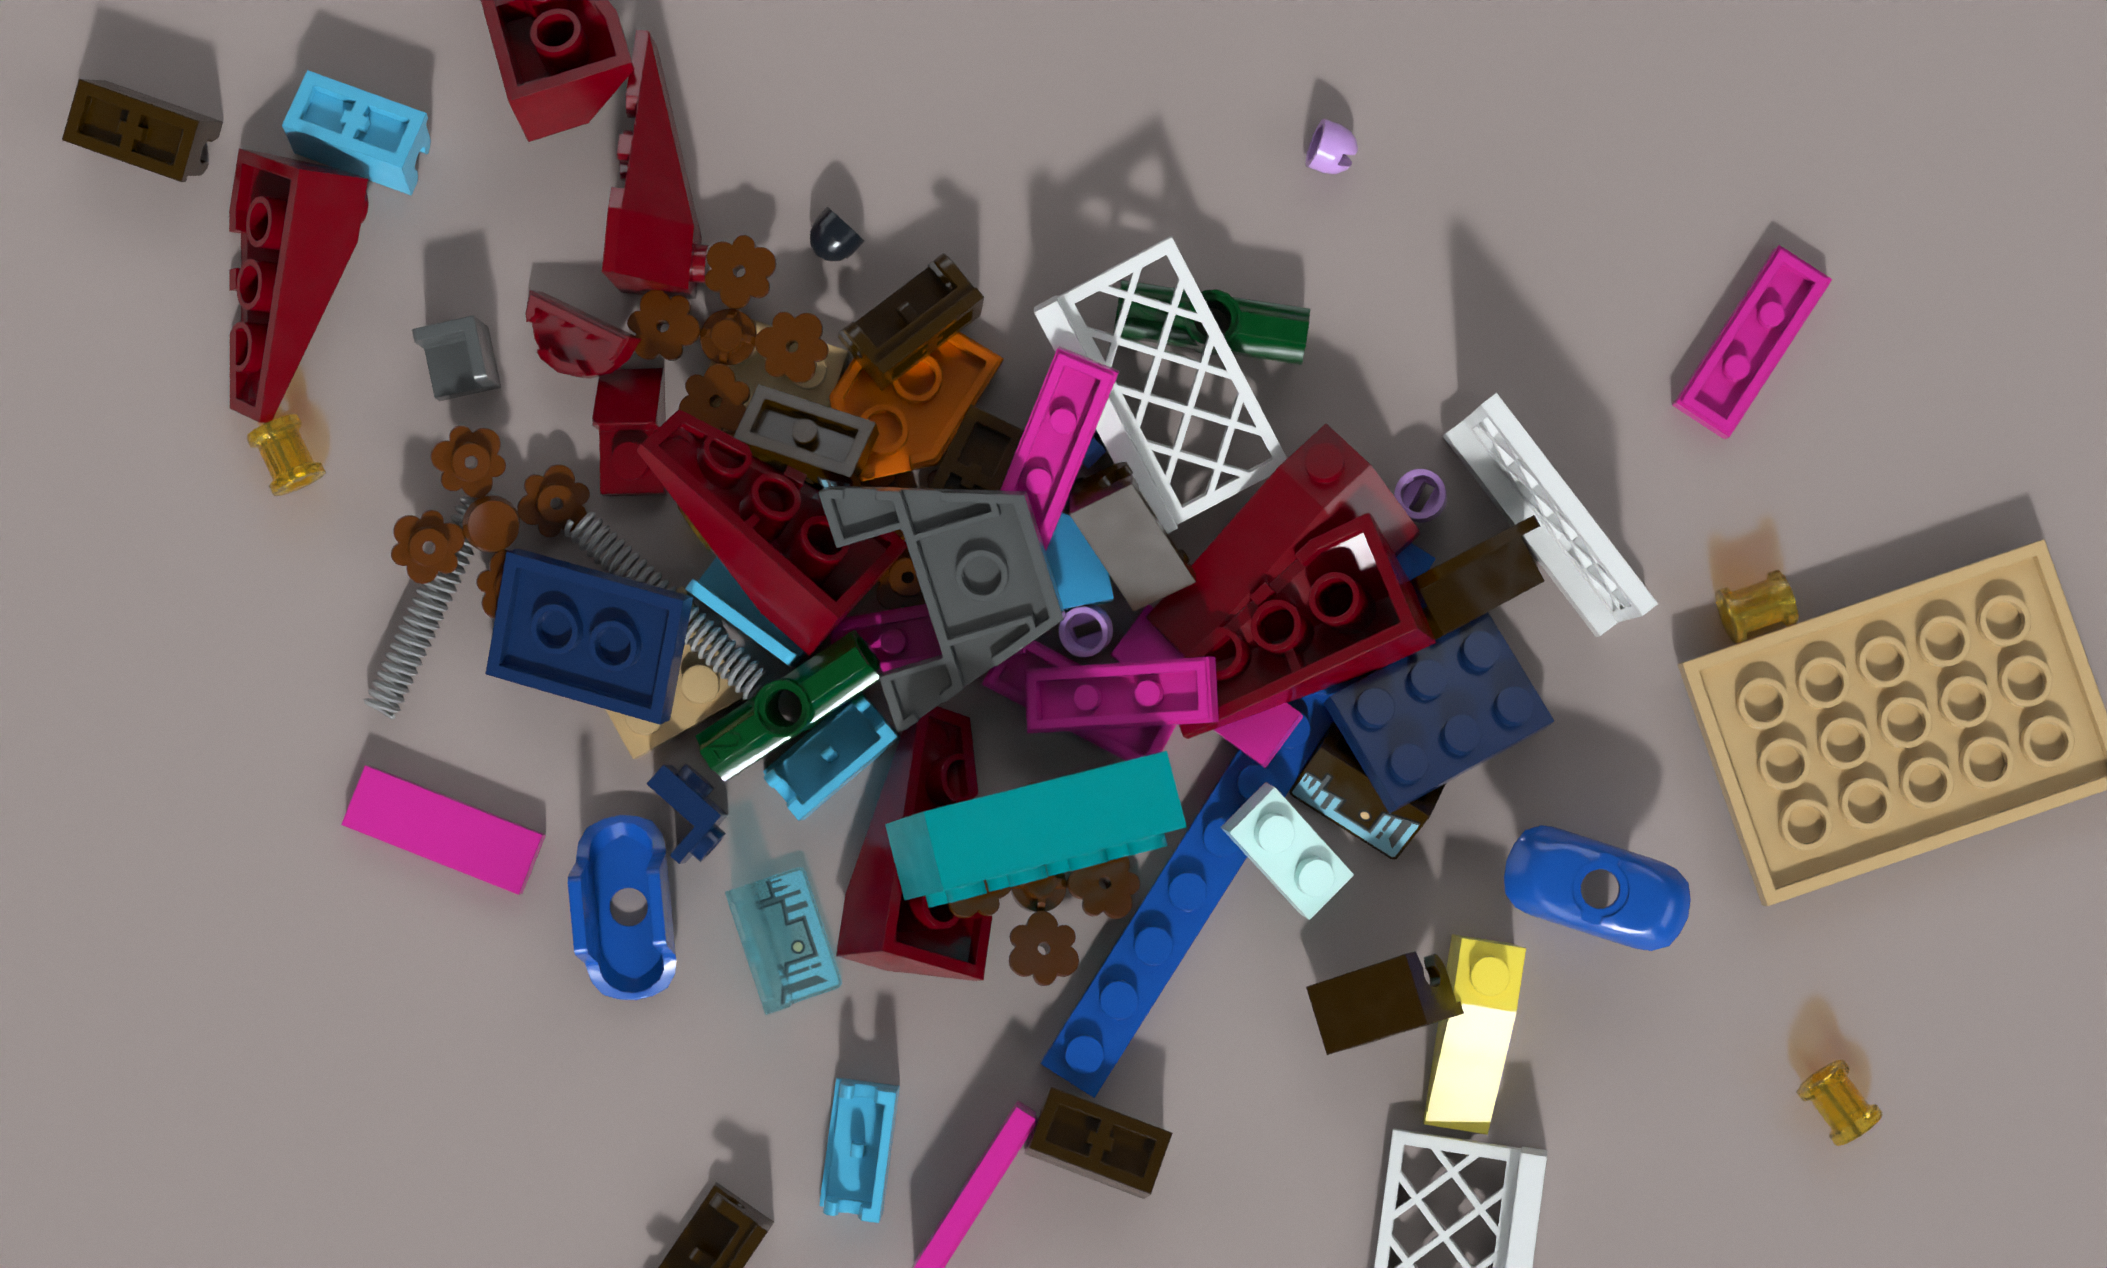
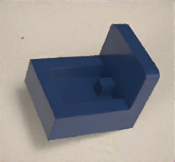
[647,763,728,864]

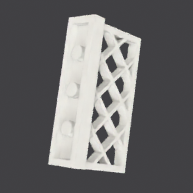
[1034,236,1287,534]
[1442,393,1658,637]
[1374,1128,1548,1268]

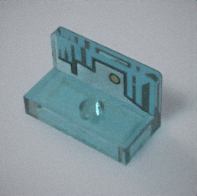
[725,867,842,1015]

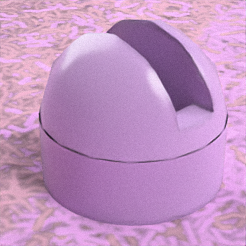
[1305,119,1358,174]
[1394,469,1447,523]
[1059,604,1113,657]

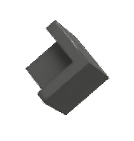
[412,315,501,401]

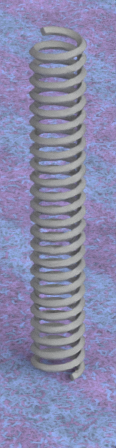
[363,491,498,720]
[565,512,766,700]

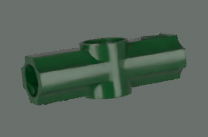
[1113,280,1311,365]
[695,630,883,782]

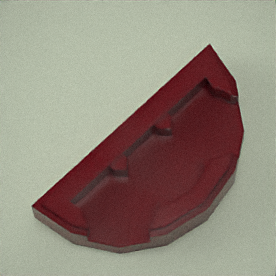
[525,290,641,379]

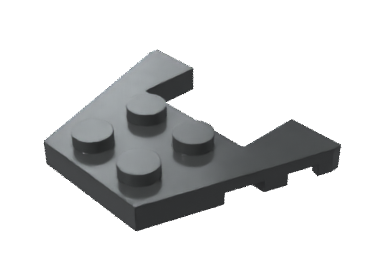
[818,486,1066,732]

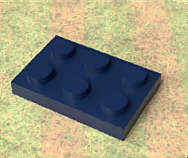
[485,548,693,725]
[1324,612,1554,814]

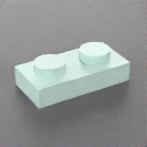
[1221,782,1354,920]

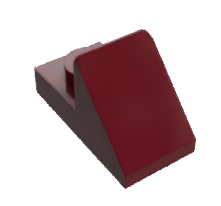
[592,368,667,496]

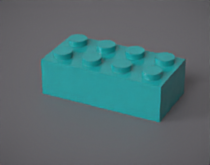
[885,751,1187,908]

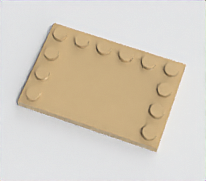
[1677,539,2107,906]

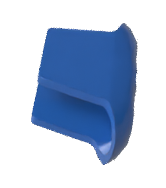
[568,815,676,1000]
[1504,825,1691,951]

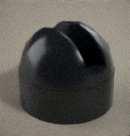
[810,207,864,261]

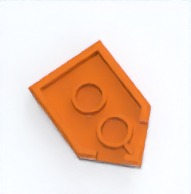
[829,332,1004,482]

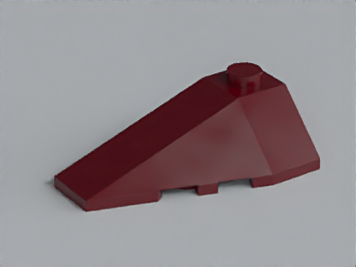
[481,0,635,142]
[602,30,710,299]
[229,148,369,423]
[637,409,907,656]
[1146,423,1420,657]
[1179,512,1437,739]
[836,706,992,981]

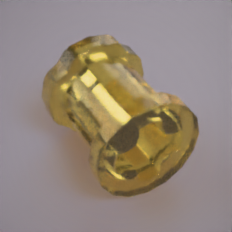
[247,414,326,496]
[1715,569,1799,644]
[1796,1059,1883,1146]

